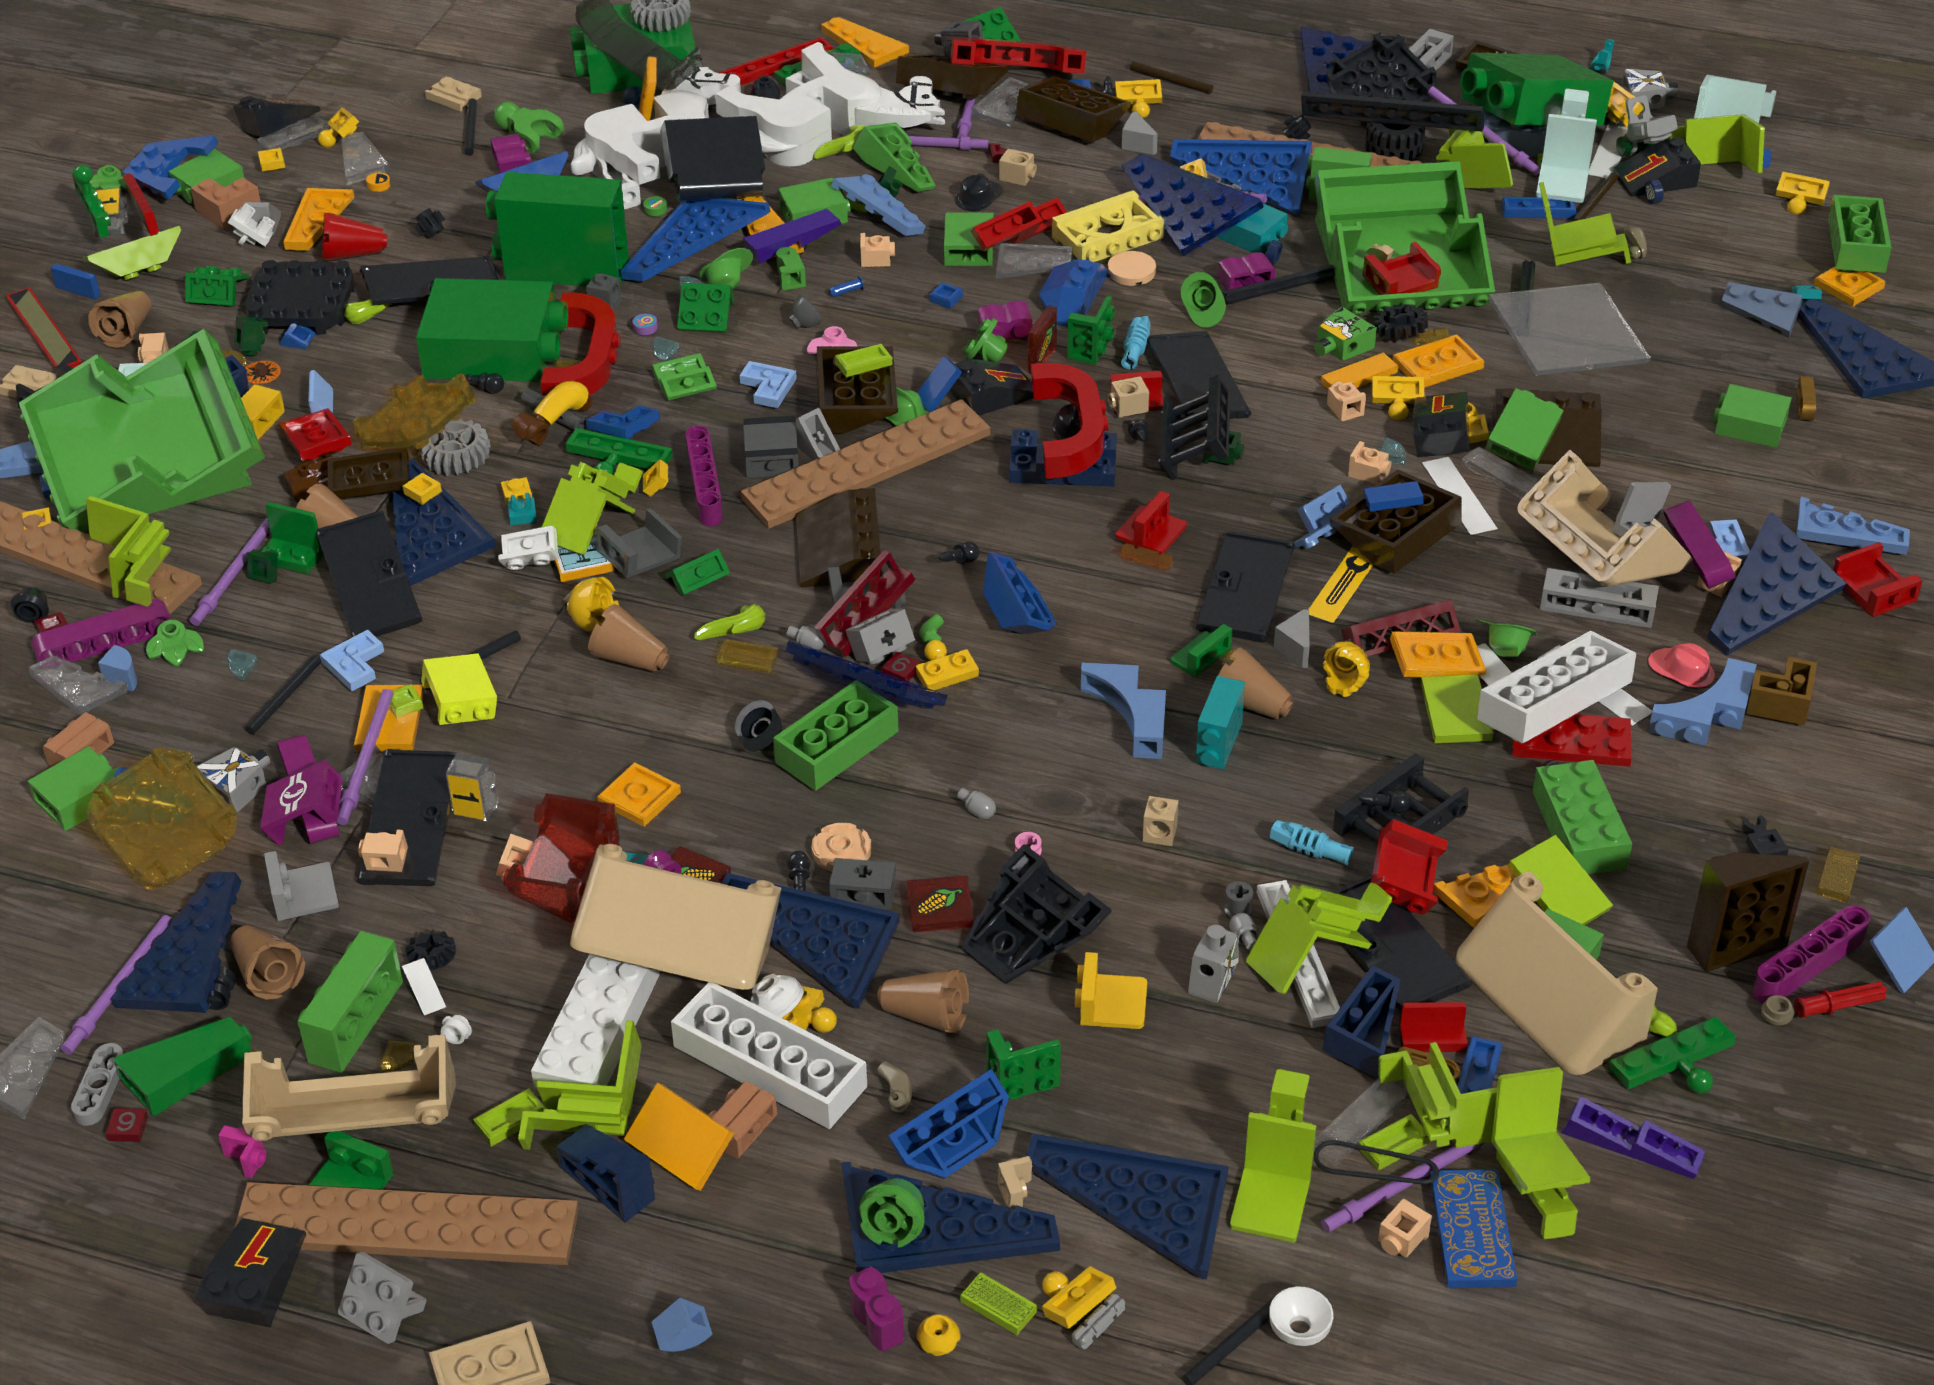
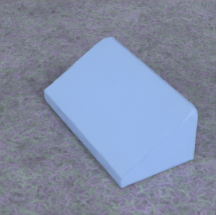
[309,370,333,413]

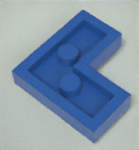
[586,405,660,439]

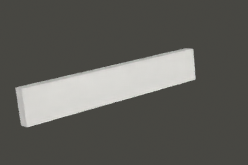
[1257,880,1340,1028]

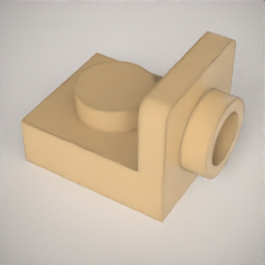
[998,1156,1032,1209]

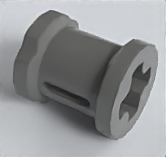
[1224,881,1253,920]

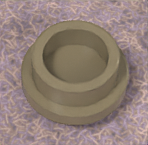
[1761,995,1794,1025]

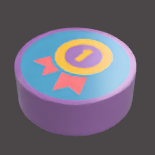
[632,314,658,336]

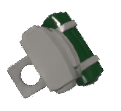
[1616,95,1677,156]

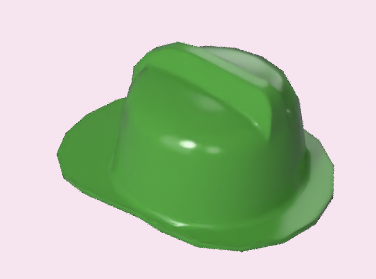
[699,248,753,290]
[1181,272,1226,328]
[886,387,930,426]
[1476,619,1537,657]

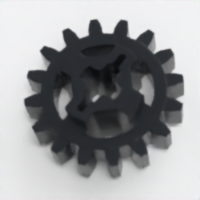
[1374,304,1428,341]

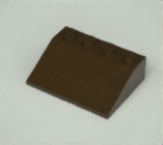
[896,55,1009,99]
[1015,76,1131,143]
[816,346,898,434]
[1492,388,1602,467]
[1329,469,1462,574]
[796,488,882,587]
[1687,852,1809,972]

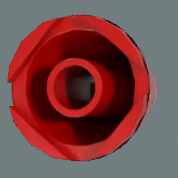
[322,212,387,261]

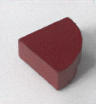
[989,143,1011,163]

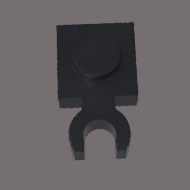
[1742,815,1789,856]

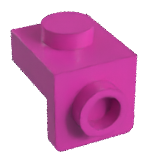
[218,1125,267,1178]

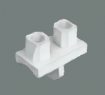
[228,203,275,246]

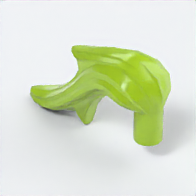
[814,125,865,159]
[345,299,392,324]
[694,604,766,640]

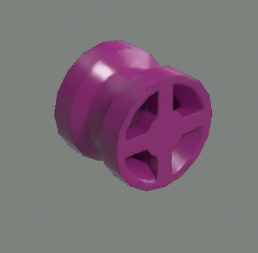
[644,850,682,874]

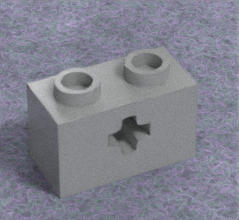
[845,608,915,665]

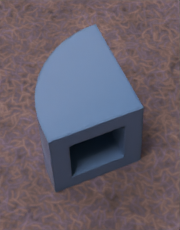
[98,645,137,692]
[652,1298,713,1352]

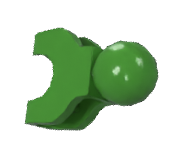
[493,101,564,154]

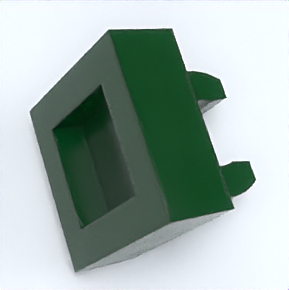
[878,166,902,198]
[248,549,278,584]

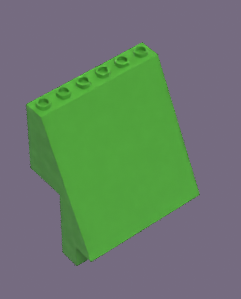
[1315,161,1495,314]
[19,329,265,532]

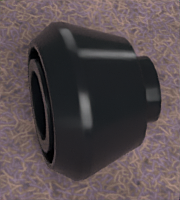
[750,76,781,99]
[10,587,49,623]

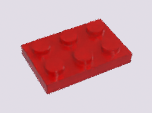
[279,408,352,460]

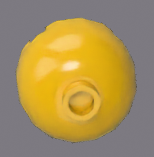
[567,577,619,633]

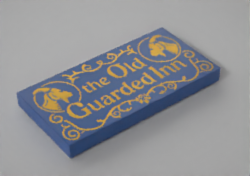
[1430,1169,1517,1288]

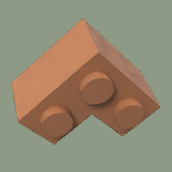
[191,178,261,230]

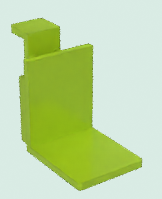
[1666,114,1765,174]
[1436,129,1513,188]
[1539,182,1631,266]
[542,462,643,555]
[86,496,171,607]
[1246,883,1392,994]
[518,1020,642,1150]
[1379,1042,1497,1148]
[1491,1067,1590,1239]
[1230,1069,1317,1243]

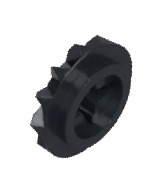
[405,929,456,971]

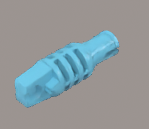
[1121,316,1151,369]
[1269,820,1354,865]

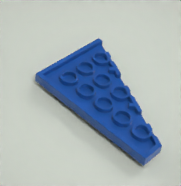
[1170,139,1313,216]
[621,198,770,282]

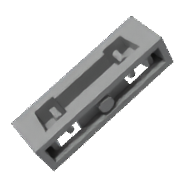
[1408,29,1454,70]
[1540,568,1659,628]

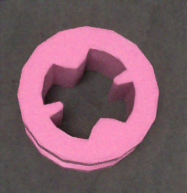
[1015,832,1042,855]

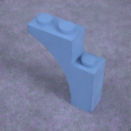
[1648,658,1757,746]
[1081,663,1166,759]

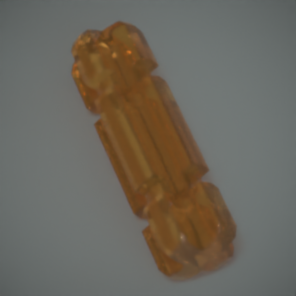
[1120,543,1173,570]

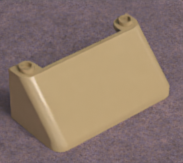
[1517,450,1693,587]
[570,844,781,990]
[1456,871,1658,1075]
[242,1034,456,1141]

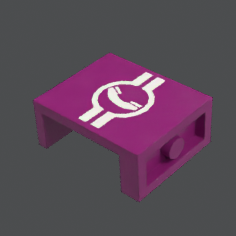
[260,760,343,846]

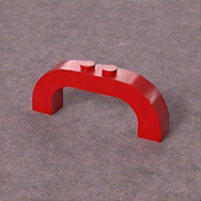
[950,38,1087,74]
[541,292,621,396]
[1031,363,1109,479]

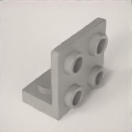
[1612,482,1675,537]
[264,851,339,921]

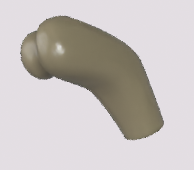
[1624,225,1647,260]
[877,1061,912,1113]

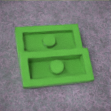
[652,353,717,400]

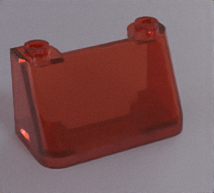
[503,793,620,924]

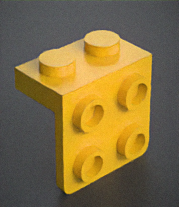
[1606,82,1643,127]
[1075,952,1147,1029]

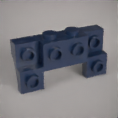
[1009,429,1117,487]

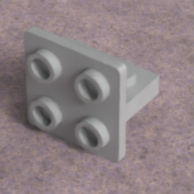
[338,1252,427,1344]

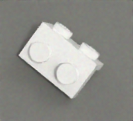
[498,526,559,570]

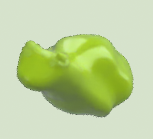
[1648,1005,1677,1037]

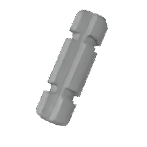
[1071,1293,1126,1350]

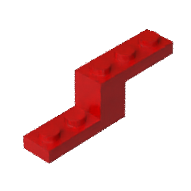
[971,197,1067,251]

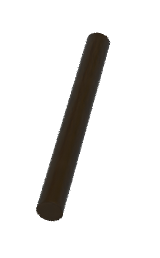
[1130,61,1213,94]
[1572,172,1618,222]

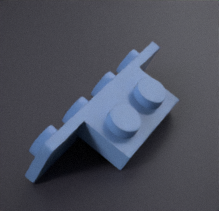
[1294,484,1350,549]

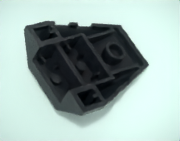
[962,844,1112,984]

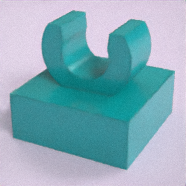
[507,493,537,526]

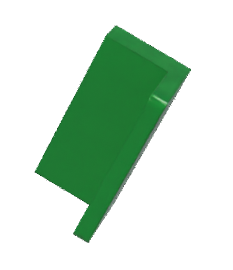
[663,549,730,596]
[1171,624,1232,678]

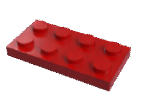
[1512,714,1632,767]

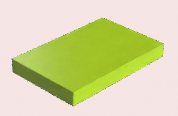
[1421,675,1493,743]
[1507,835,1613,925]

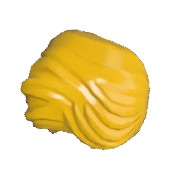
[1323,641,1370,697]

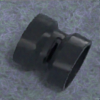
[207,966,236,1010]

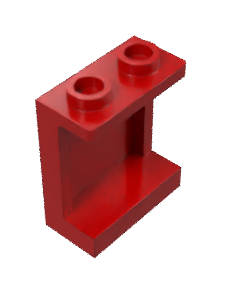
[1362,241,1441,295]
[1833,542,1923,617]
[1371,819,1448,915]

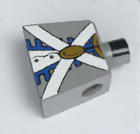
[1622,69,1678,110]
[194,748,270,814]
[1188,925,1239,1003]

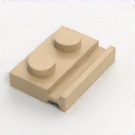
[425,76,482,112]
[0,365,56,398]

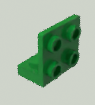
[965,7,1021,41]
[185,266,250,306]
[677,283,735,333]
[1067,296,1115,365]
[262,502,324,574]
[986,1029,1061,1100]
[309,1131,393,1190]

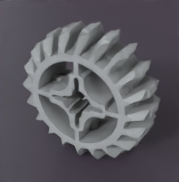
[630,0,691,32]
[419,418,491,476]

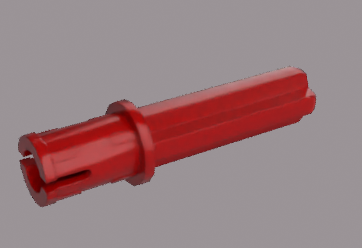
[1794,982,1887,1018]

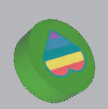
[643,196,668,217]

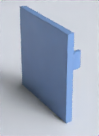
[1869,907,1934,994]

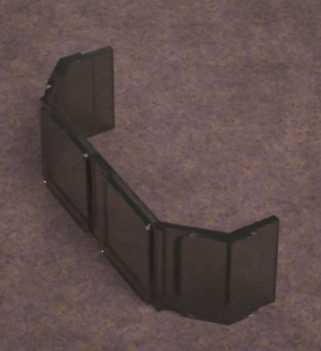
[575,0,702,91]

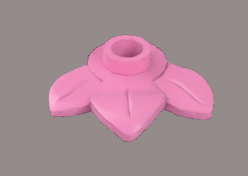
[807,326,857,354]

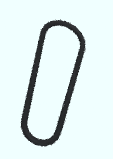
[1313,1140,1439,1185]

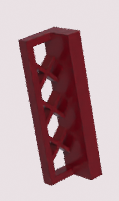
[814,550,916,657]
[1341,599,1461,657]

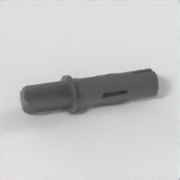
[521,389,586,431]

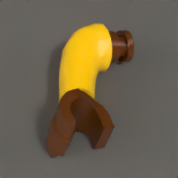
[511,381,593,446]

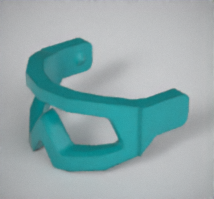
[1588,39,1614,73]

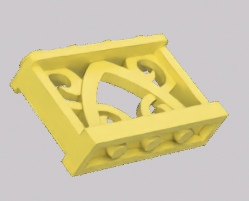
[1052,190,1164,262]

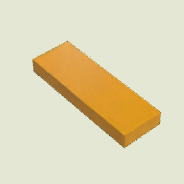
[1321,352,1398,389]

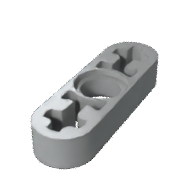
[71,1043,124,1126]

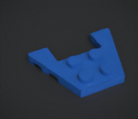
[123,135,218,199]

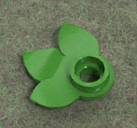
[91,165,127,191]
[146,620,204,667]

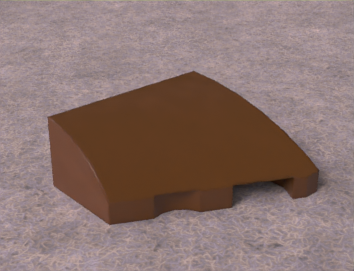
[283,452,333,502]

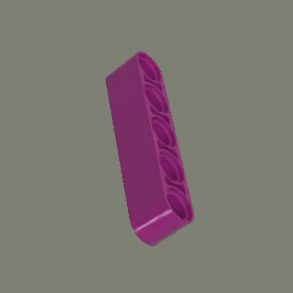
[686,426,723,526]
[1663,500,1735,589]
[31,599,172,669]
[277,734,339,844]
[1752,905,1871,1004]

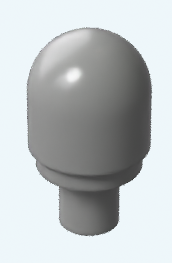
[787,625,824,651]
[957,788,996,819]
[1229,913,1258,951]

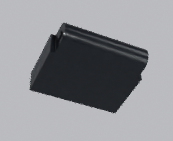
[660,116,765,201]

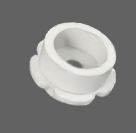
[441,1015,472,1044]

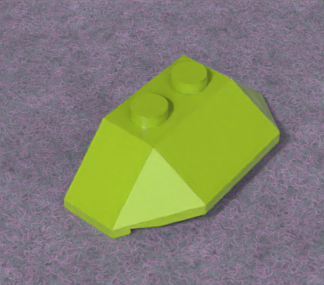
[83,226,181,280]

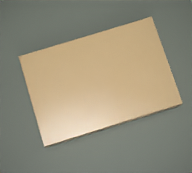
[429,1321,550,1385]

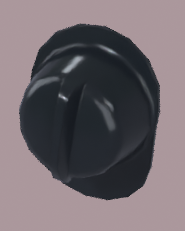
[956,173,1003,211]
[1053,403,1081,440]
[735,700,782,752]

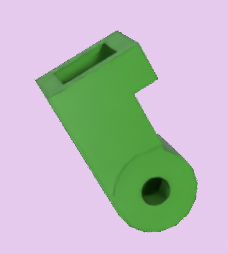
[776,247,806,291]

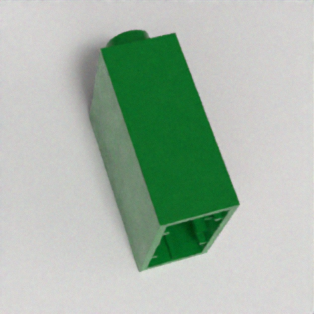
[570,4,697,94]
[1460,53,1614,126]
[486,172,630,287]
[416,278,568,382]

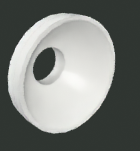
[750,974,804,1018]
[1269,1287,1333,1346]

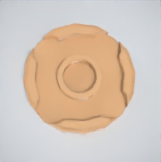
[1108,251,1156,286]
[811,823,871,872]

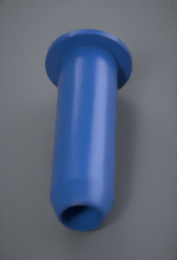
[829,276,864,297]

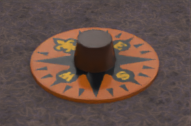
[246,361,281,384]

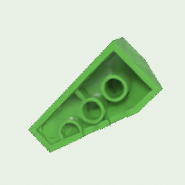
[853,122,936,192]

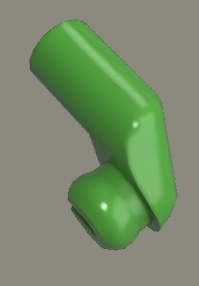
[919,614,944,643]

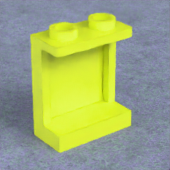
[421,653,497,725]

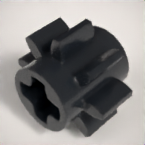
[1283,114,1312,140]
[414,208,445,238]

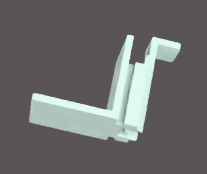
[1694,75,1777,123]
[1536,89,1597,203]

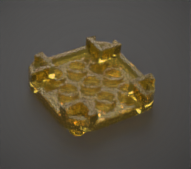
[352,374,477,449]
[86,746,237,890]

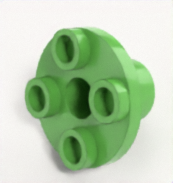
[962,318,1008,362]

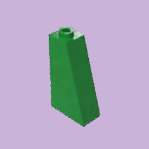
[113,1017,252,1117]

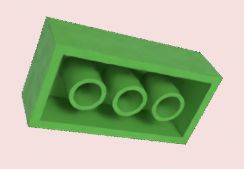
[1828,195,1892,274]
[773,680,899,791]
[1532,760,1632,874]
[298,931,403,1073]

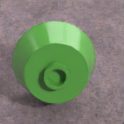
[859,1178,924,1247]

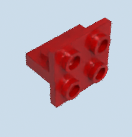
[1116,491,1187,555]

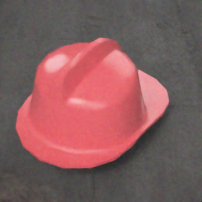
[1648,643,1715,688]

